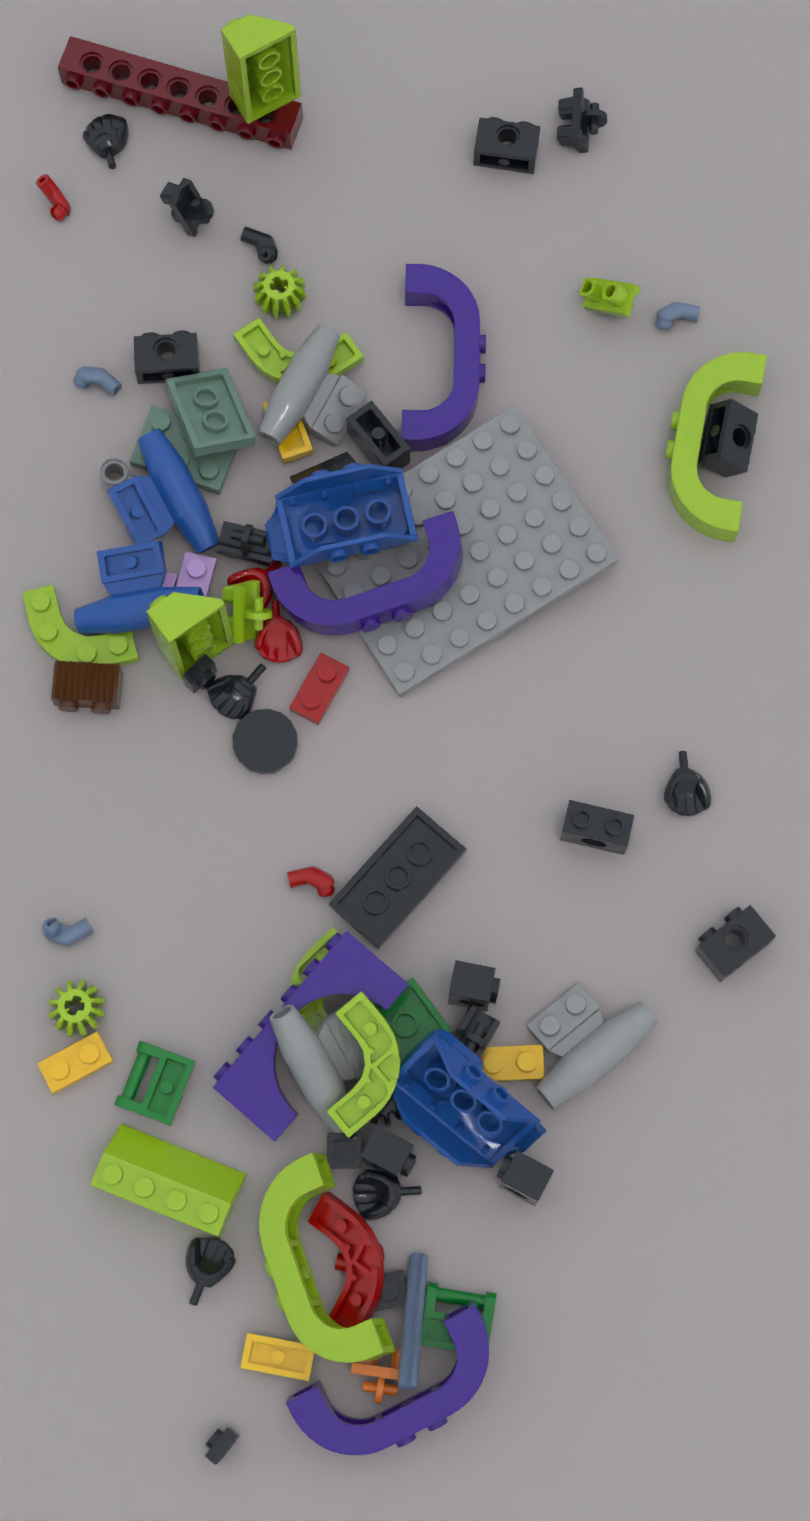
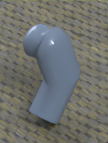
[656,302,700,330]
[73,366,122,396]
[42,918,94,946]

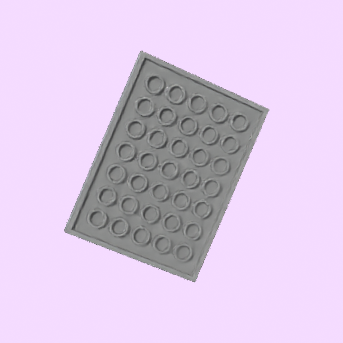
[314,405,619,697]

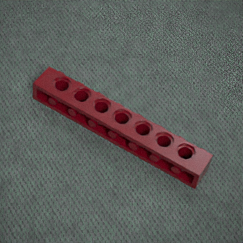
[58,36,303,150]

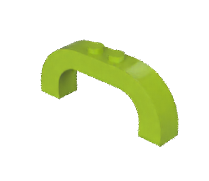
[665,352,767,542]
[259,1152,396,1363]

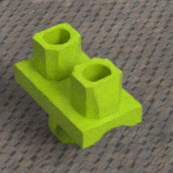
[579,277,641,318]
[222,580,273,644]

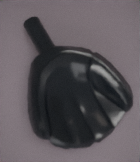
[83,114,128,169]
[206,663,267,720]
[664,751,712,816]
[352,1169,422,1220]
[186,1237,236,1306]

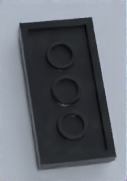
[329,806,467,949]

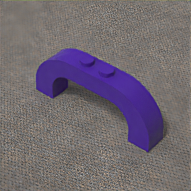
[402,264,486,452]
[268,511,463,636]
[286,1300,489,1455]

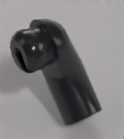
[241,226,278,264]

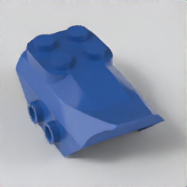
[265,463,418,568]
[392,1029,547,1168]

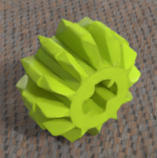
[253,264,306,320]
[48,979,105,1037]

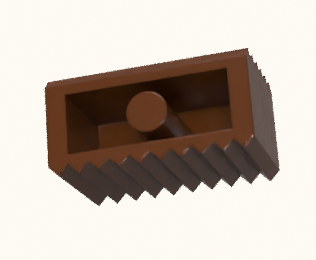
[51,660,123,714]

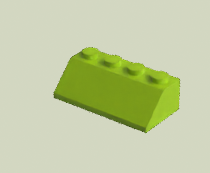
[221,14,301,124]
[146,592,234,681]
[90,1124,247,1239]

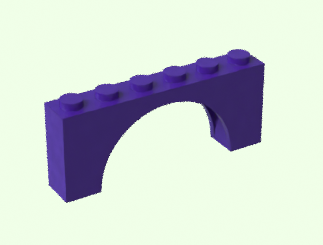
[212,931,409,1142]

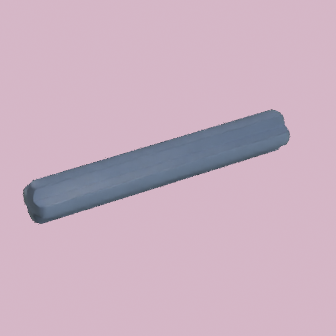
[398,1253,428,1390]

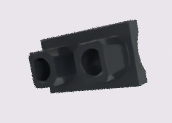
[557,87,608,153]
[160,178,214,237]
[215,521,274,567]
[453,1004,501,1058]

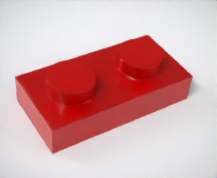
[289,653,350,725]

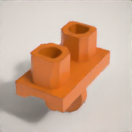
[350,1349,401,1404]

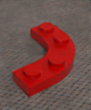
[308,1192,384,1328]

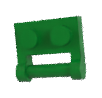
[114,1041,196,1126]
[421,1282,497,1351]

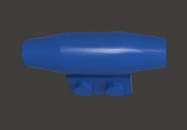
[106,428,219,554]
[74,540,204,634]

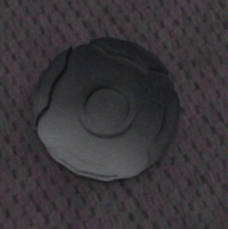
[232,709,298,774]

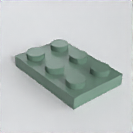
[166,368,256,457]
[130,405,238,495]

